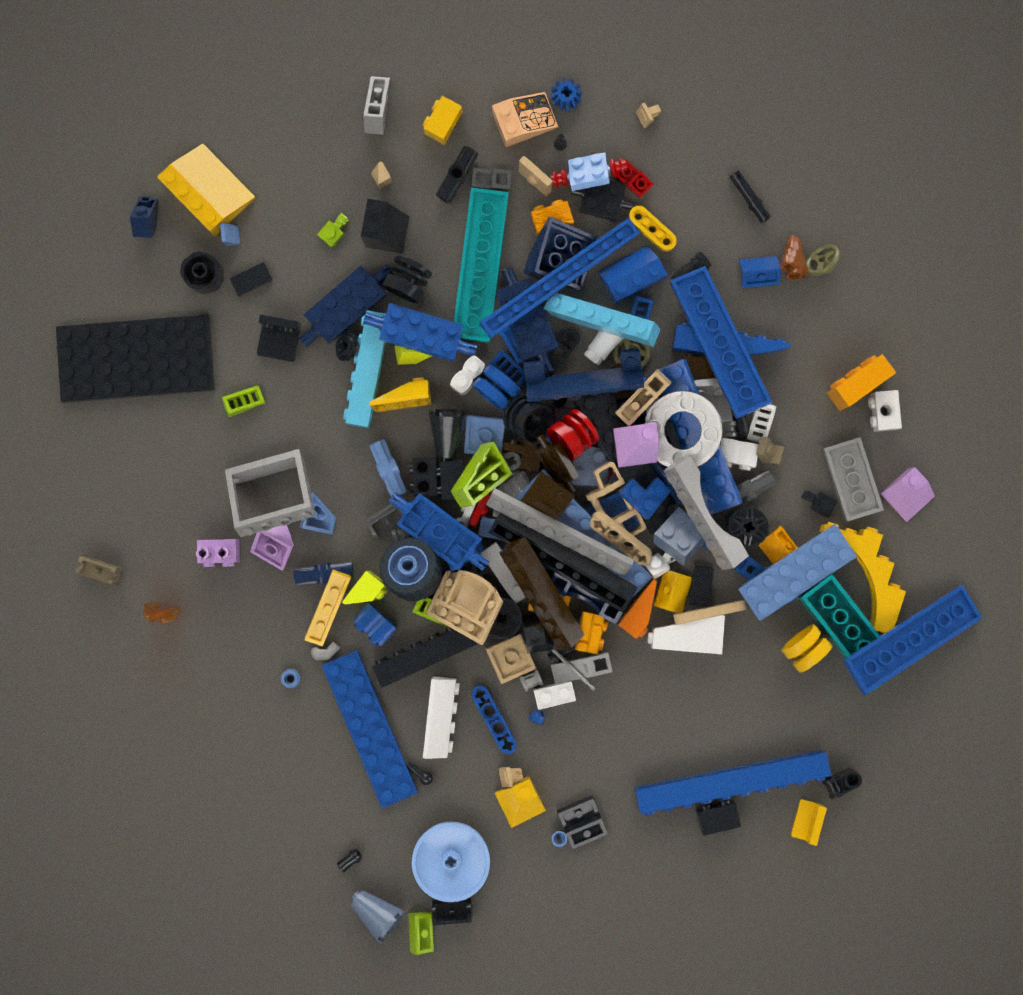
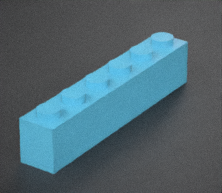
[544,293,660,347]
[343,310,386,429]

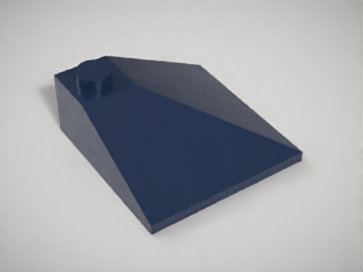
[524,217,597,291]

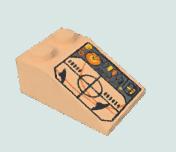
[492,92,558,147]

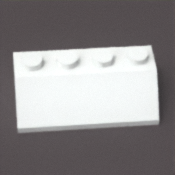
[423,676,460,759]

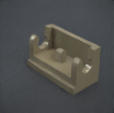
[76,556,122,586]

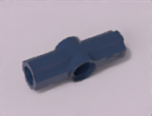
[294,562,354,585]

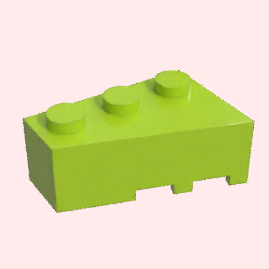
[451,442,512,507]

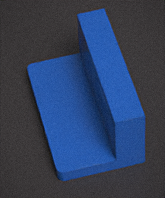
[739,256,781,288]

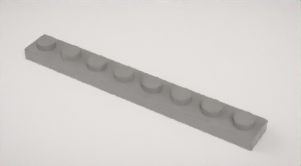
[486,488,634,576]

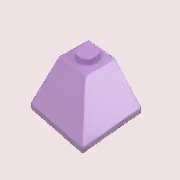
[613,423,659,467]
[881,467,935,522]
[250,525,294,571]

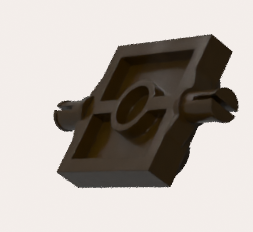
[535,434,579,493]

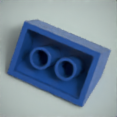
[597,246,668,305]

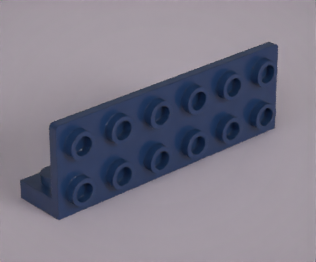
[524,348,644,402]

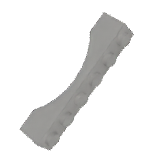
[664,456,749,570]

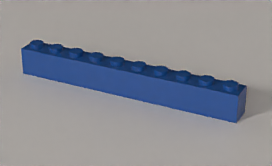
[634,750,831,816]

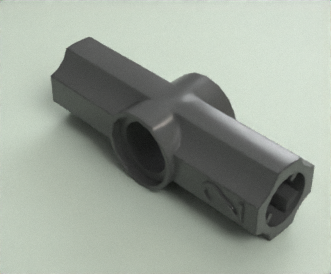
[724,471,776,512]

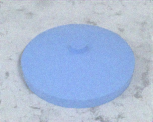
[412,822,490,902]

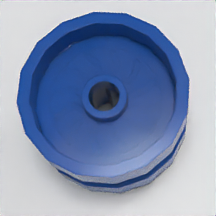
[472,364,521,412]

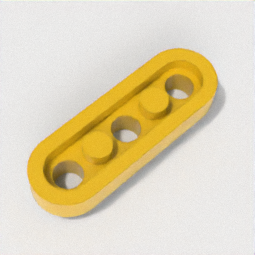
[629,206,677,252]

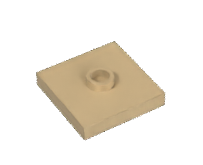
[519,156,552,197]
[486,633,537,684]

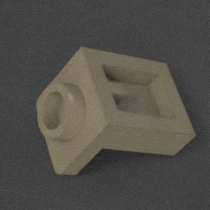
[756,436,785,465]

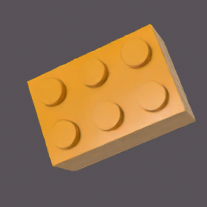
[827,354,896,411]

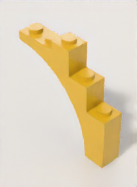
[819,522,906,633]

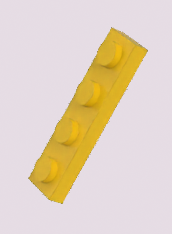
[304,570,351,646]

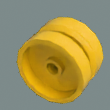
[781,624,832,673]

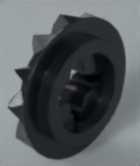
[336,331,358,361]

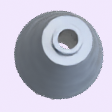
[350,890,405,944]

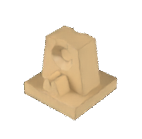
[636,103,661,128]
[499,767,523,787]

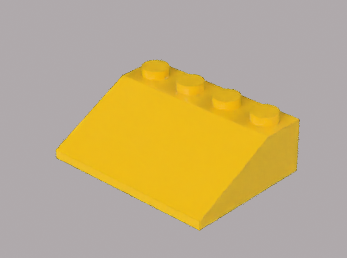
[157,144,255,237]

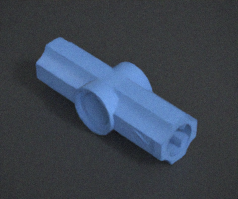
[369,439,407,498]

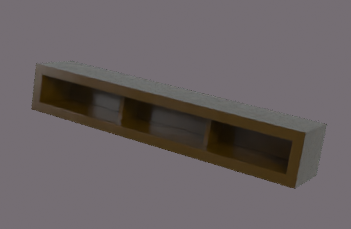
[499,537,585,651]

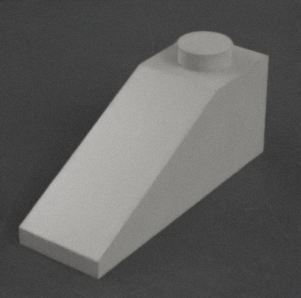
[363,76,390,135]
[480,542,525,603]

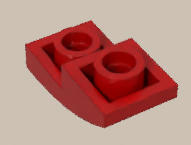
[616,159,654,198]

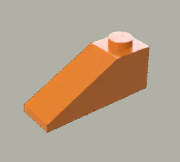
[617,579,657,639]

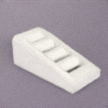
[746,405,777,443]

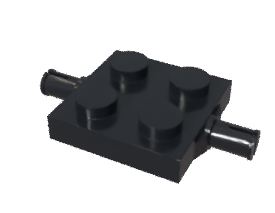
[571,180,635,222]

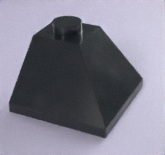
[522,614,557,654]

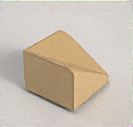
[371,161,392,189]

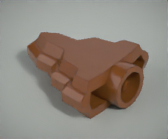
[780,235,809,280]

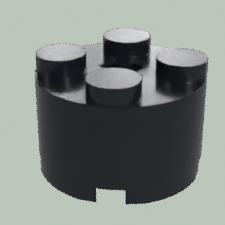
[180,251,224,294]

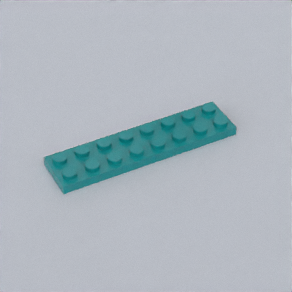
[454,188,509,343]

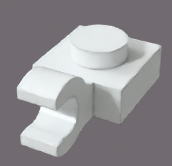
[456,503,477,528]
[643,552,675,580]

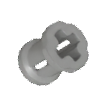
[519,669,544,692]

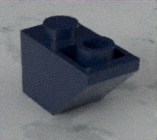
[130,196,158,238]

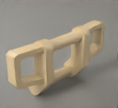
[585,461,646,536]

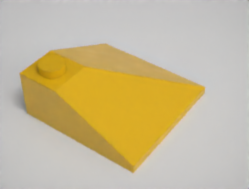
[369,377,432,412]

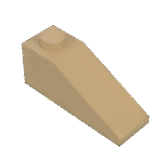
[615,369,671,426]

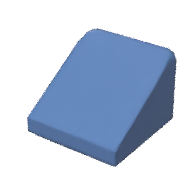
[220,223,240,246]

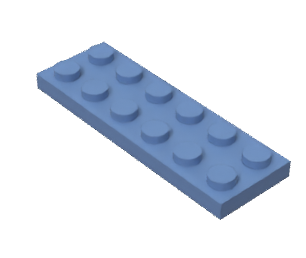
[737,524,857,621]

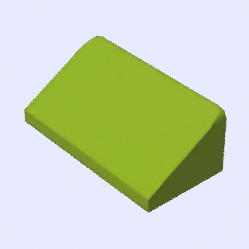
[408,912,434,955]

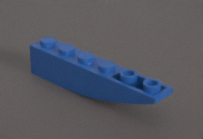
[672,323,791,357]

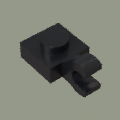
[801,491,838,518]

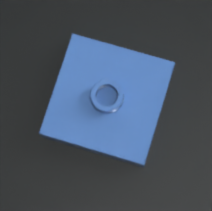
[464,415,505,455]

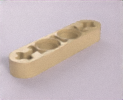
[590,512,652,565]
[673,599,747,624]

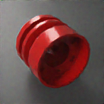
[547,409,599,462]

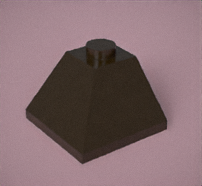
[520,471,574,520]

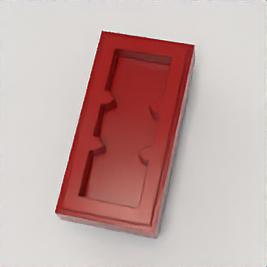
[469,492,492,528]

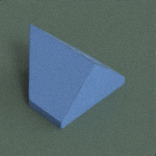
[300,492,337,535]

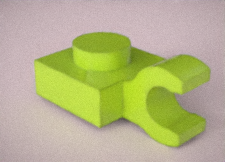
[317,213,349,248]

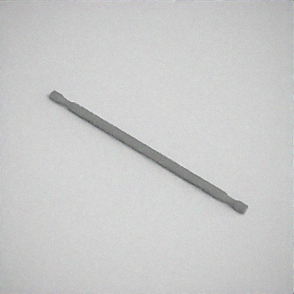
[551,650,595,691]

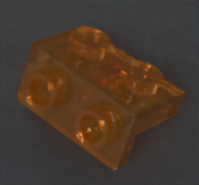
[143,602,182,623]

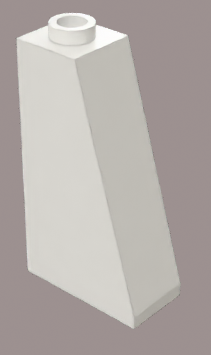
[647,615,725,655]

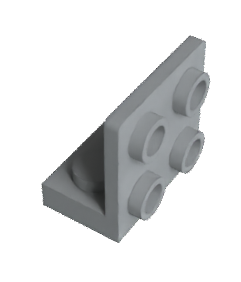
[694,378,732,423]

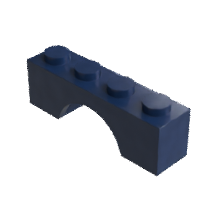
[551,572,622,624]

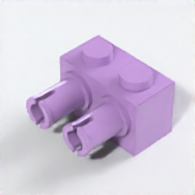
[196,539,240,567]

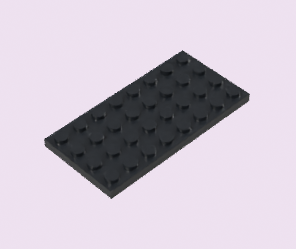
[56,314,215,403]

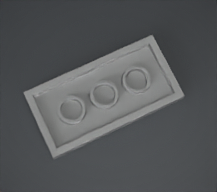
[822,437,884,522]

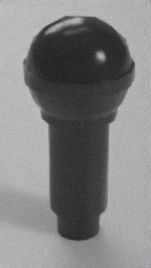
[554,134,567,151]
[407,762,433,785]

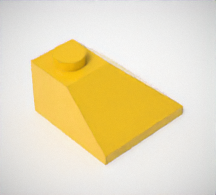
[495,776,546,828]

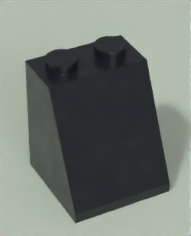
[361,198,409,254]

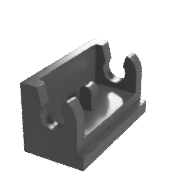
[364,500,402,539]

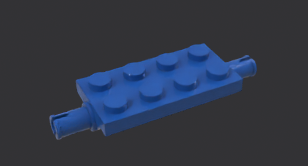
[363,303,477,362]
[388,492,490,571]

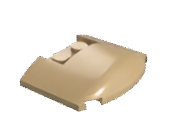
[426,570,503,645]

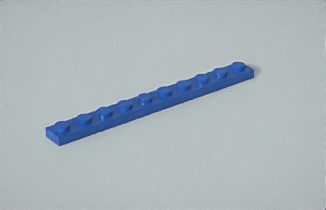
[479,218,640,339]

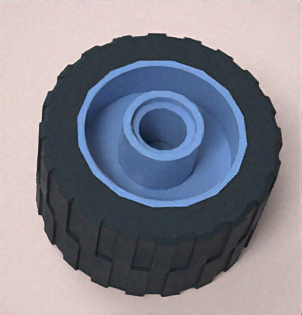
[379,538,443,602]

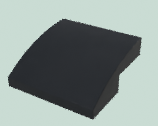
[557,795,608,849]

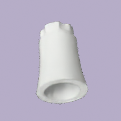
[584,331,624,366]

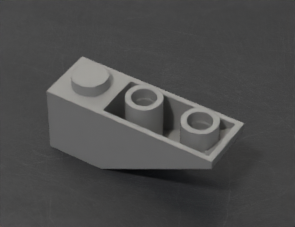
[551,651,613,684]

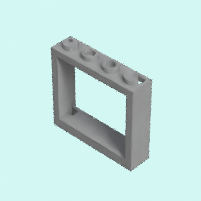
[225,449,316,537]

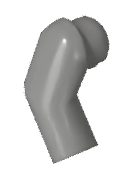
[311,641,340,660]

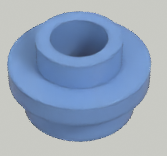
[281,669,301,688]

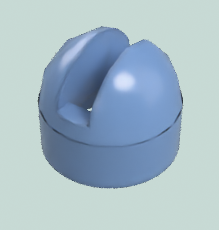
[551,831,567,847]

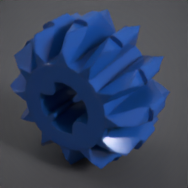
[550,78,582,112]

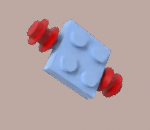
[551,152,628,191]

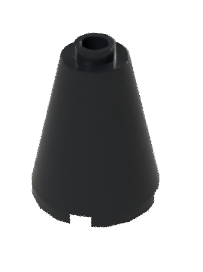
[429,409,467,461]

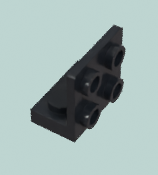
[257,314,301,362]

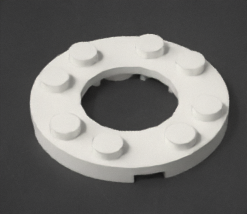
[645,391,722,467]

